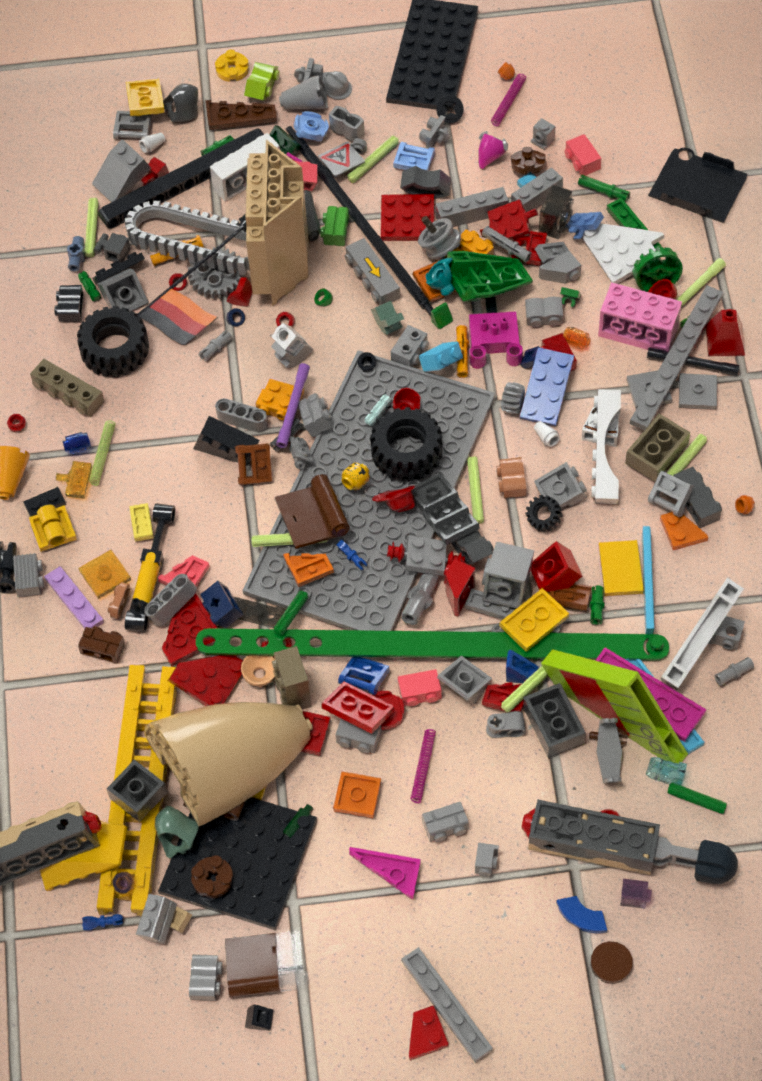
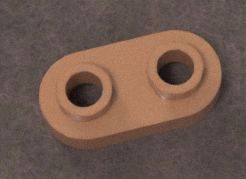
[108,582,130,619]

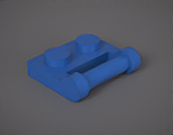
[338,657,390,695]

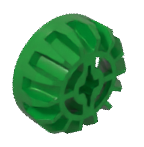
[632,247,683,292]

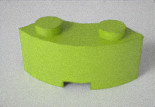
[244,62,280,100]

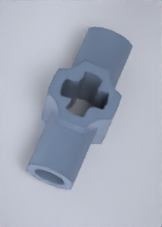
[67,236,85,272]

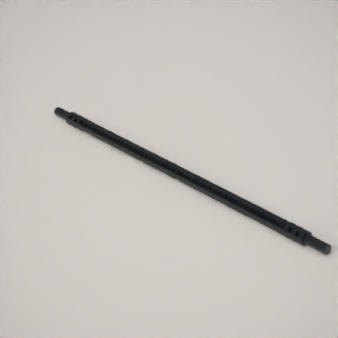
[286,126,433,316]

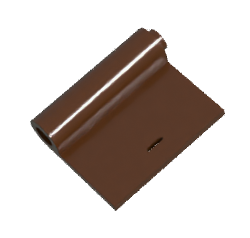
[275,474,350,549]

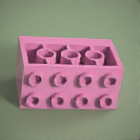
[598,282,682,352]

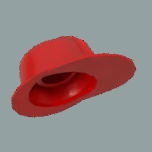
[372,485,415,512]

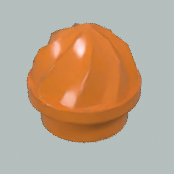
[497,62,515,80]
[735,495,755,514]

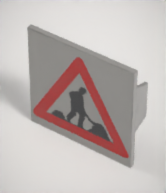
[318,141,365,177]

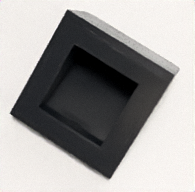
[245,1004,273,1031]

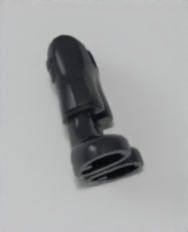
[0,541,17,594]

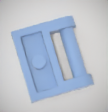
[393,142,435,171]

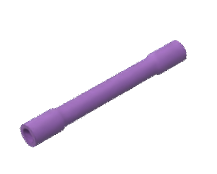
[276,363,310,448]

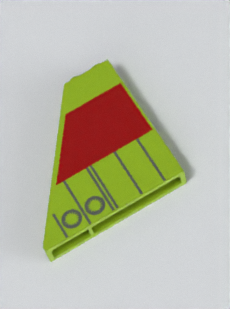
[541,649,688,769]

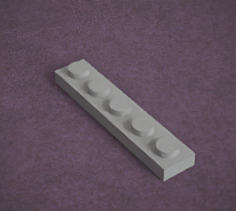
[465,588,563,633]

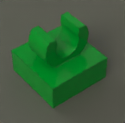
[560,287,581,307]

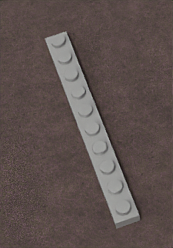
[630,285,723,430]

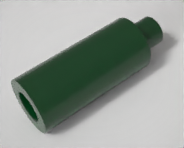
[283,804,313,838]

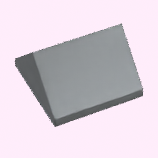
[437,656,492,704]

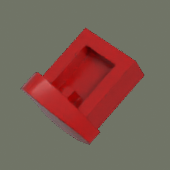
[226,277,253,307]

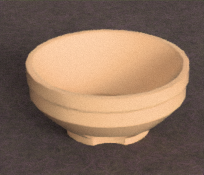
[241,656,275,687]

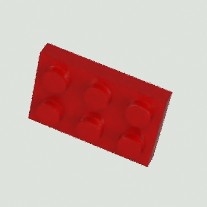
[321,681,394,734]

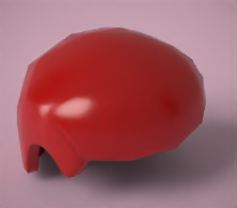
[393,388,421,410]

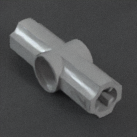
[401,573,438,625]

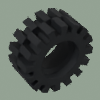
[525,495,563,532]

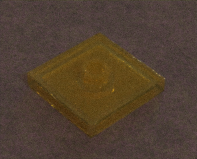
[78,550,131,599]

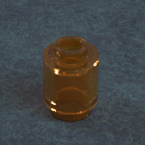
[563,327,591,350]

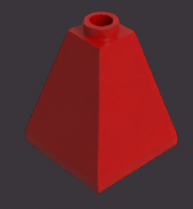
[705,309,745,357]

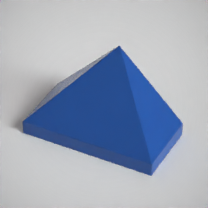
[506,650,539,684]

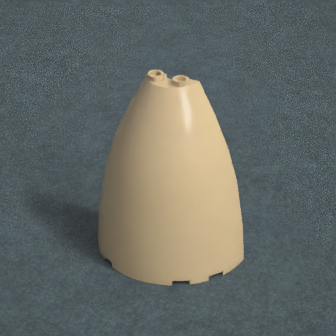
[144,702,312,826]

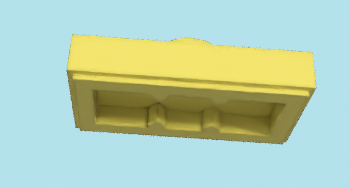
[129,503,154,542]

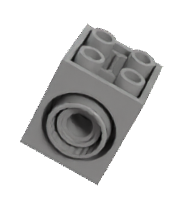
[482,542,534,608]

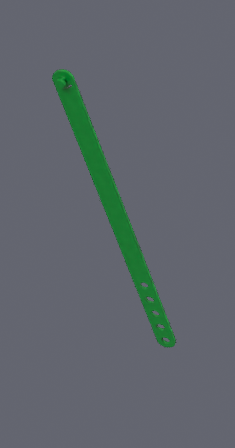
[196,628,669,661]

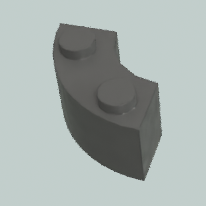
[400,166,451,198]
[452,530,494,564]

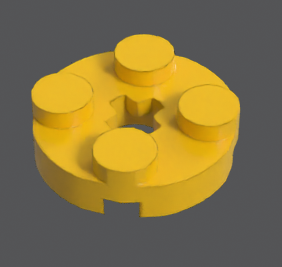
[215,49,249,82]

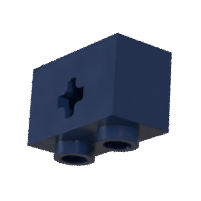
[200,580,243,629]

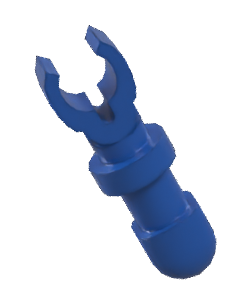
[336,540,367,570]
[82,914,124,930]

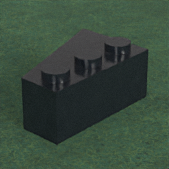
[193,416,260,465]

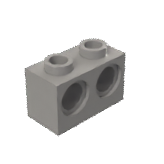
[708,616,745,650]

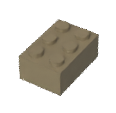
[625,413,690,482]
[272,646,312,709]

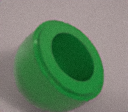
[314,288,333,307]

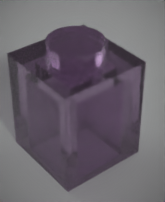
[620,879,652,909]

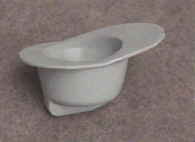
[321,71,352,100]

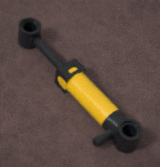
[124,503,176,632]

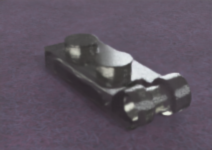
[234,597,286,628]

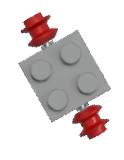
[387,535,465,576]

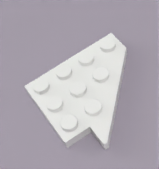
[582,223,665,284]

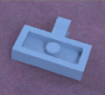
[566,212,604,239]

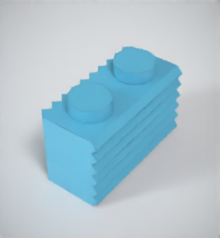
[419,341,463,372]

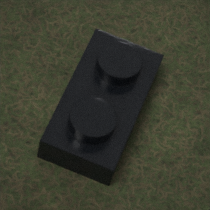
[23,487,66,517]

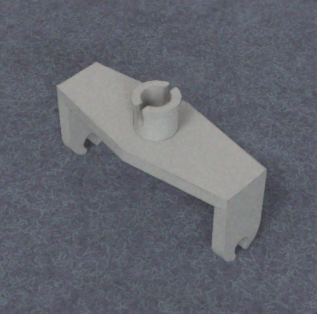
[596,718,622,783]

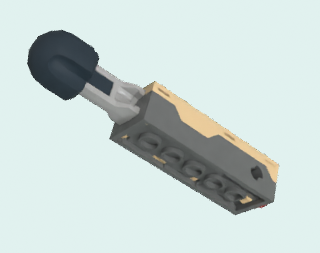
[521,799,738,884]
[0,801,102,886]

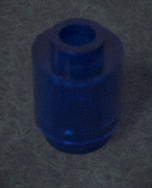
[62,432,91,454]

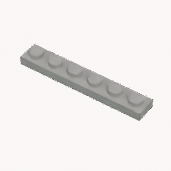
[401,947,493,1063]

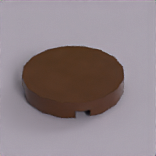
[590,941,633,984]

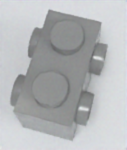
[390,325,429,367]

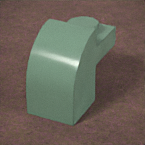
[371,301,404,335]

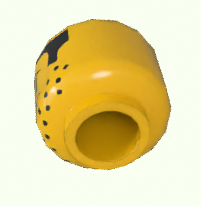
[341,462,370,491]

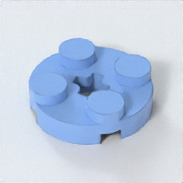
[294,111,329,142]

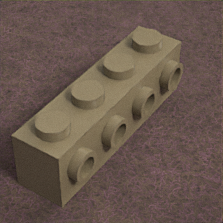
[30,359,104,417]

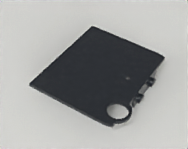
[648,147,747,223]

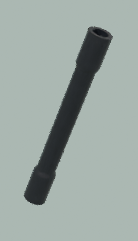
[647,347,740,376]

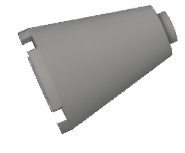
[279,75,328,109]

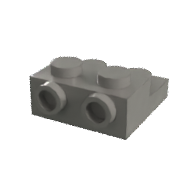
[534,462,587,512]

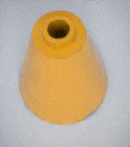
[0,446,30,500]

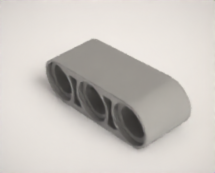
[215,398,268,433]
[144,574,197,626]

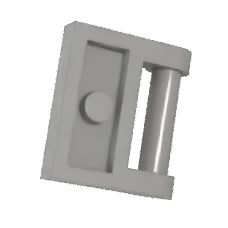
[113,111,152,139]
[648,471,694,517]

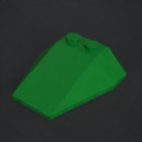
[447,251,533,302]

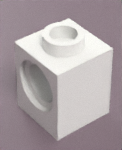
[271,323,305,354]

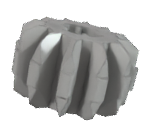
[501,382,525,414]

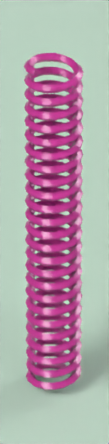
[491,74,526,126]
[410,729,436,803]

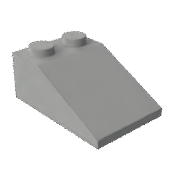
[92,139,151,202]

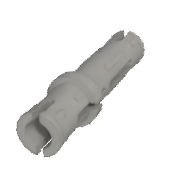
[482,226,532,262]

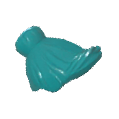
[425,258,454,296]

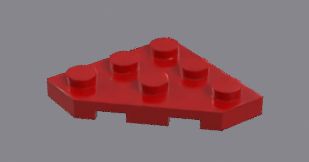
[162,593,217,667]
[167,655,243,706]

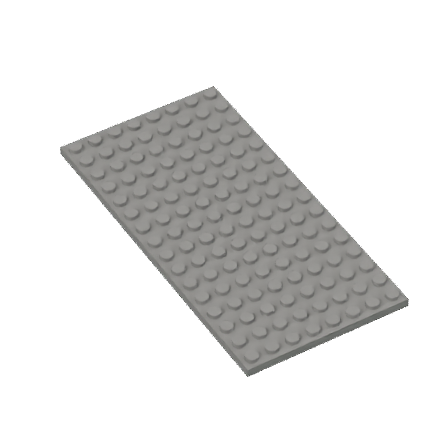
[242,350,495,631]

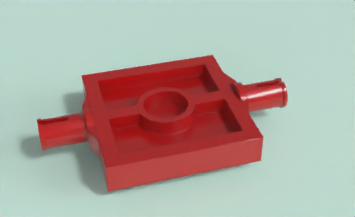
[480,199,538,240]

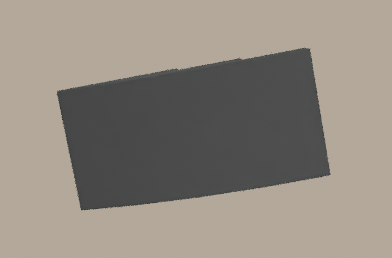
[412,473,480,545]

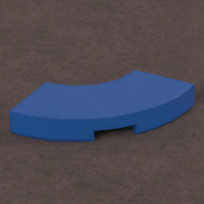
[556,896,607,934]

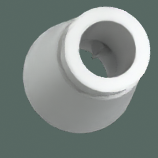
[139,132,165,153]
[534,421,560,447]

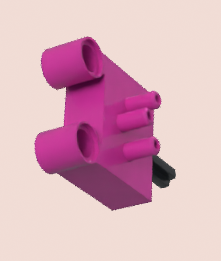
[469,296,523,369]

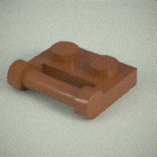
[235,443,272,484]

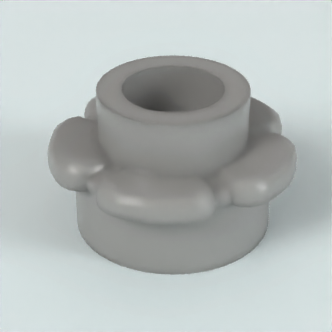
[351,138,367,154]

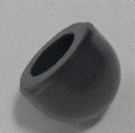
[357,352,376,371]

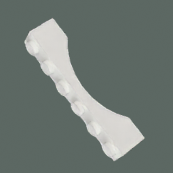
[591,389,621,504]
[660,578,744,690]

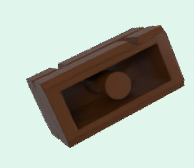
[78,626,125,664]

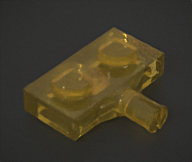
[56,461,92,499]

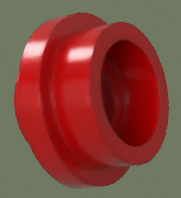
[7,414,26,432]

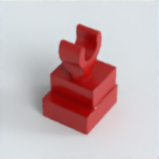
[141,157,169,186]

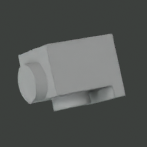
[531,118,556,150]
[475,843,499,877]

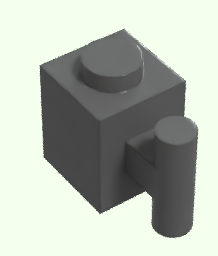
[93,233,131,263]

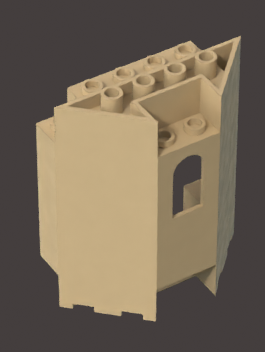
[245,139,309,307]

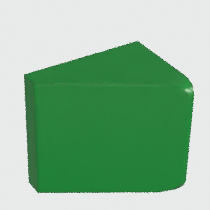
[431,302,453,330]

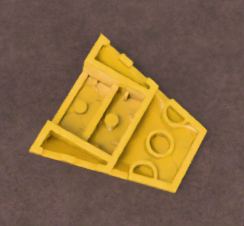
[40,821,127,891]

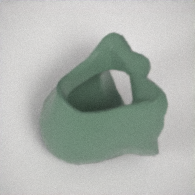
[155,806,199,858]

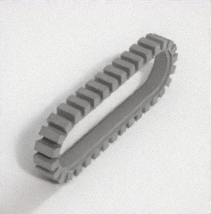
[125,201,250,275]

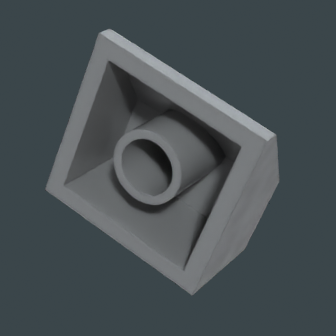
[97,269,149,312]

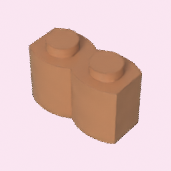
[496,457,526,498]

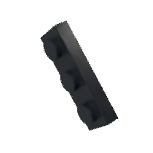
[92,252,145,285]

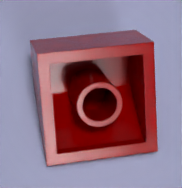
[531,541,583,592]
[444,559,475,617]

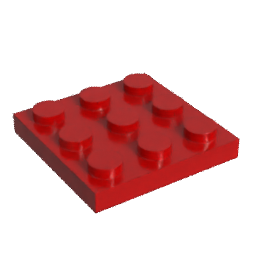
[381,194,434,241]

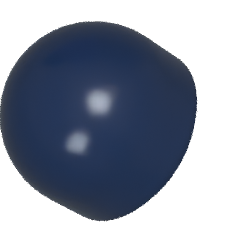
[226,308,245,326]

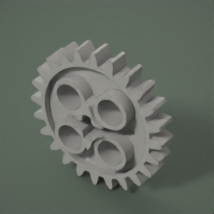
[188,247,246,299]

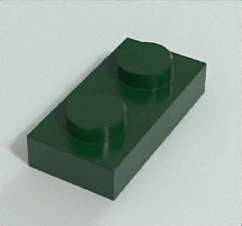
[269,125,301,156]

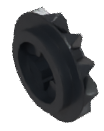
[436,95,464,123]

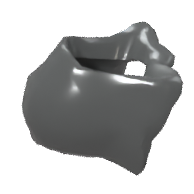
[163,83,198,122]

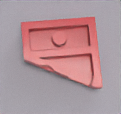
[158,555,210,587]

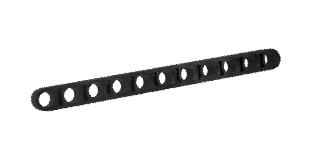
[98,128,264,229]

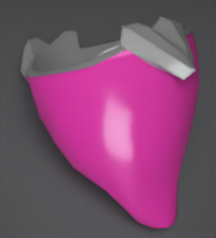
[478,131,508,169]

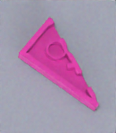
[349,847,421,899]

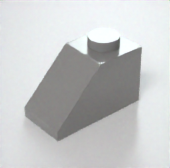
[539,251,581,284]

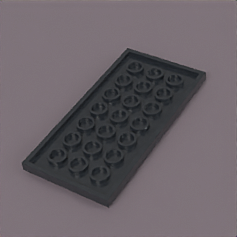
[386,0,478,112]

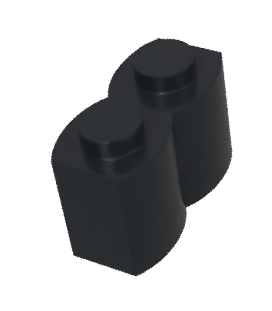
[54,285,84,322]

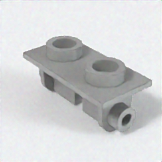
[289,436,313,469]

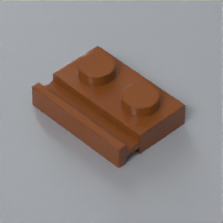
[550,583,592,611]

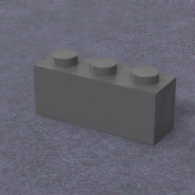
[673,467,722,528]

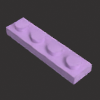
[44,566,104,629]

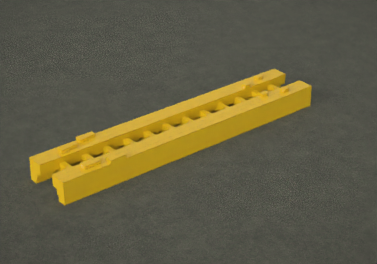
[96,665,177,917]

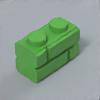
[320,206,349,246]

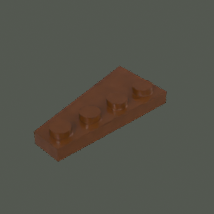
[205,100,277,130]

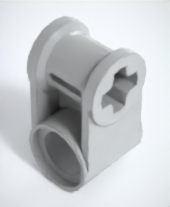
[486,711,526,738]

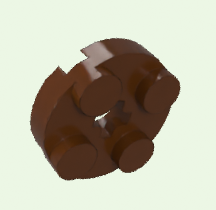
[511,147,546,175]
[191,856,233,898]

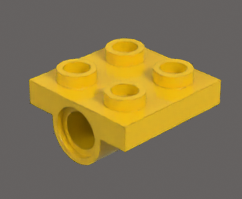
[28,505,77,552]

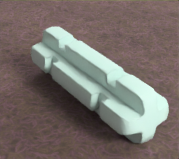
[365,394,391,426]

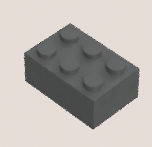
[523,683,586,758]

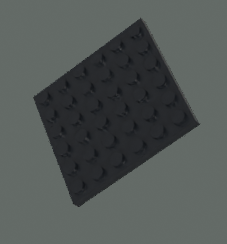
[158,797,317,931]

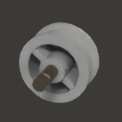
[418,216,461,260]

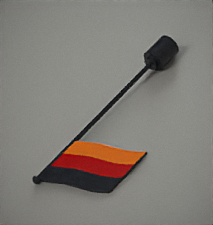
[137,213,247,345]

